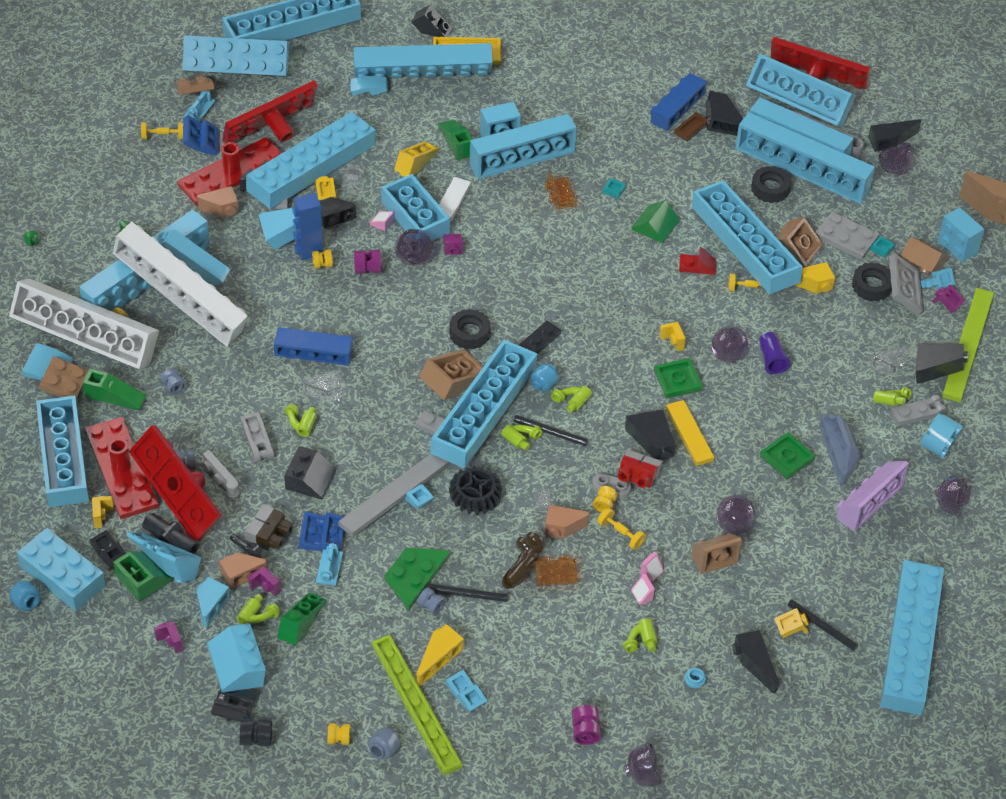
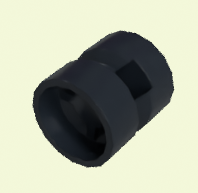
[239,717,273,747]

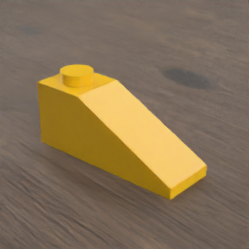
[394,141,439,177]
[417,624,464,687]

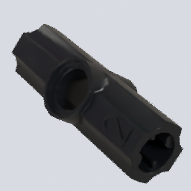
[142,513,200,555]

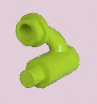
[551,386,592,413]
[873,387,912,406]
[284,404,317,437]
[501,424,543,451]
[236,594,280,624]
[622,618,658,653]

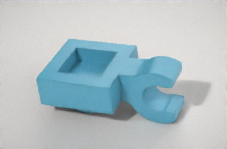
[920,267,955,290]

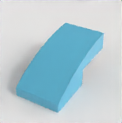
[351,76,388,96]
[405,484,434,509]
[445,670,487,712]

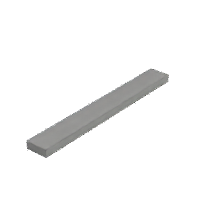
[339,454,452,537]

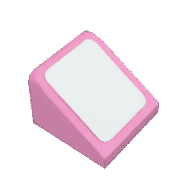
[370,211,395,231]
[640,552,664,582]
[631,574,655,605]

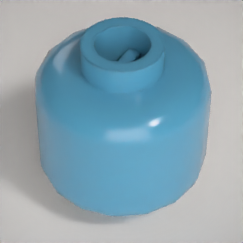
[531,364,559,392]
[9,581,40,611]

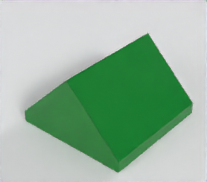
[631,200,680,243]

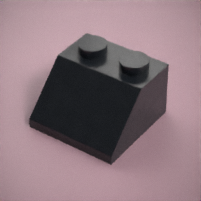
[284,446,336,500]

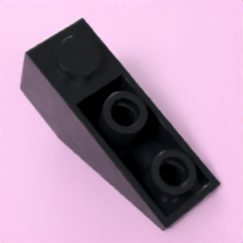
[868,119,921,152]

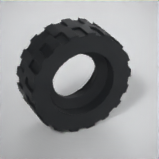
[751,166,791,203]
[852,262,892,302]
[449,309,490,350]

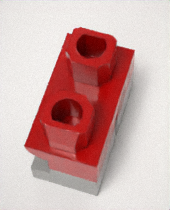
[617,449,662,489]

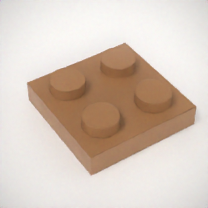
[175,75,214,95]
[38,356,89,399]

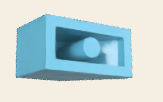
[196,577,230,627]

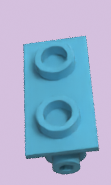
[184,90,216,122]
[316,543,343,586]

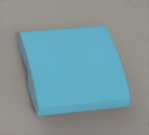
[22,343,74,381]

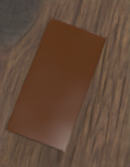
[674,112,706,142]

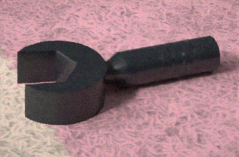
[230,534,266,560]

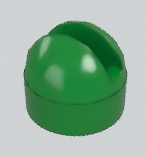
[23,231,39,246]

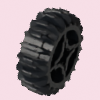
[449,465,502,515]

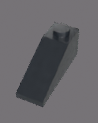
[732,630,779,693]

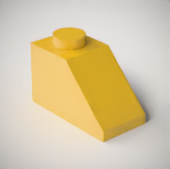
[795,262,835,293]

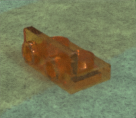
[545,173,577,210]
[534,556,577,587]

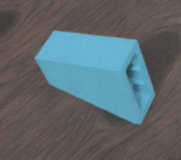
[259,208,296,250]

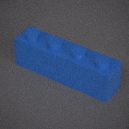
[650,73,707,131]
[292,193,323,261]
[274,327,353,366]

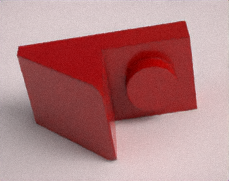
[679,246,716,275]

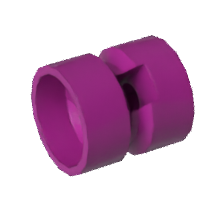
[354,249,381,274]
[572,705,601,745]

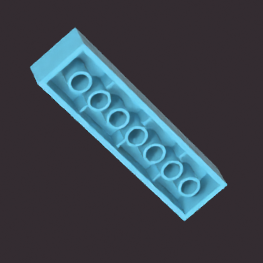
[222,0,361,41]
[353,43,492,79]
[246,112,376,209]
[735,112,875,204]
[692,180,803,295]
[79,210,210,311]
[430,340,537,469]
[880,560,944,715]

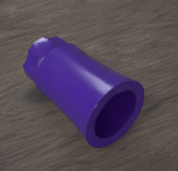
[759,332,791,374]

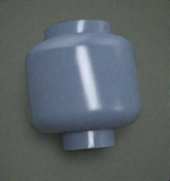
[368,728,400,760]

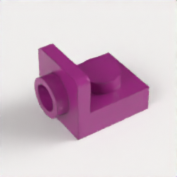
[443,234,463,255]
[932,284,965,313]
[248,566,281,596]
[154,621,183,654]

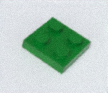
[654,358,703,399]
[760,432,815,480]

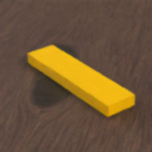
[666,400,714,466]

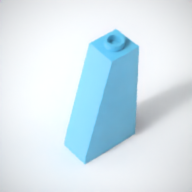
[157,229,230,286]

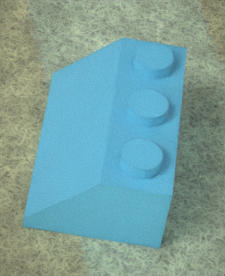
[207,623,266,692]

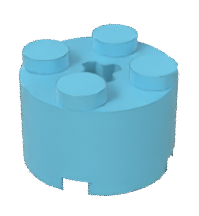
[920,413,963,459]

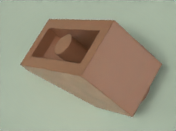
[197,186,239,217]
[544,505,589,539]
[219,553,267,589]

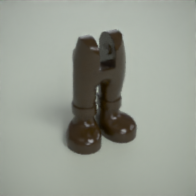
[502,532,546,589]

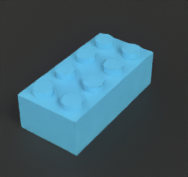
[381,174,450,247]
[17,528,106,611]

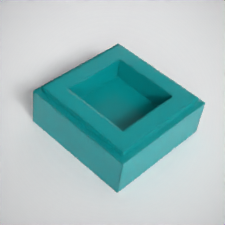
[603,178,626,199]
[870,236,896,258]

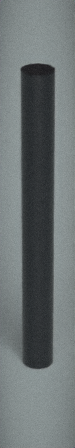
[513,415,588,447]
[426,583,508,602]
[787,599,859,651]

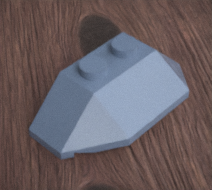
[819,414,861,486]

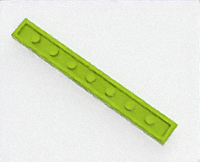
[942,288,994,403]
[371,634,463,776]

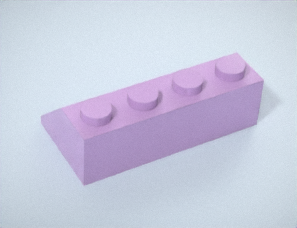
[836,461,909,531]

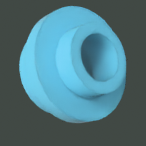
[685,668,706,688]

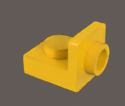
[314,176,336,201]
[659,322,685,351]
[92,496,114,528]
[775,608,809,638]

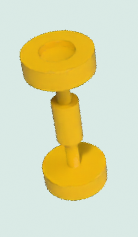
[141,122,183,140]
[728,273,769,294]
[597,507,647,551]

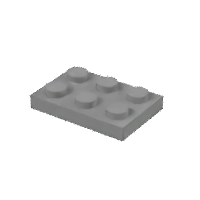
[815,212,879,260]
[889,253,923,314]

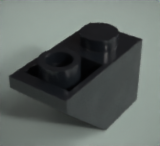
[411,5,452,37]
[319,197,357,229]

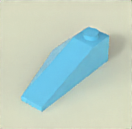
[127,532,201,583]

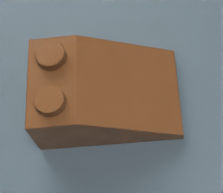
[959,170,1006,225]
[419,349,483,400]

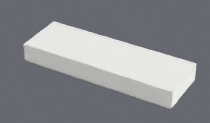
[439,177,471,222]

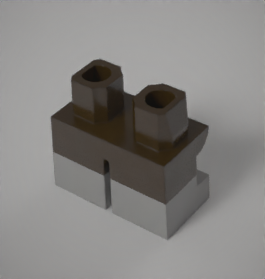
[245,504,293,551]

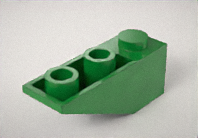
[438,119,473,160]
[83,369,146,411]
[277,592,326,646]

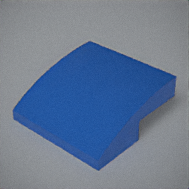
[183,115,219,155]
[298,511,344,551]

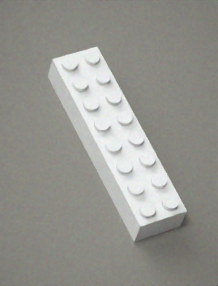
[112,221,247,347]
[9,279,159,369]

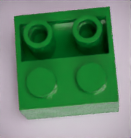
[113,551,173,602]

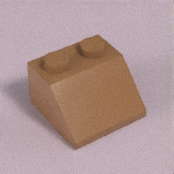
[776,217,823,267]
[900,237,950,275]
[691,534,742,574]

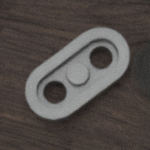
[592,474,631,499]

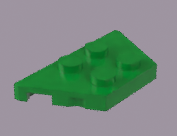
[384,547,450,611]

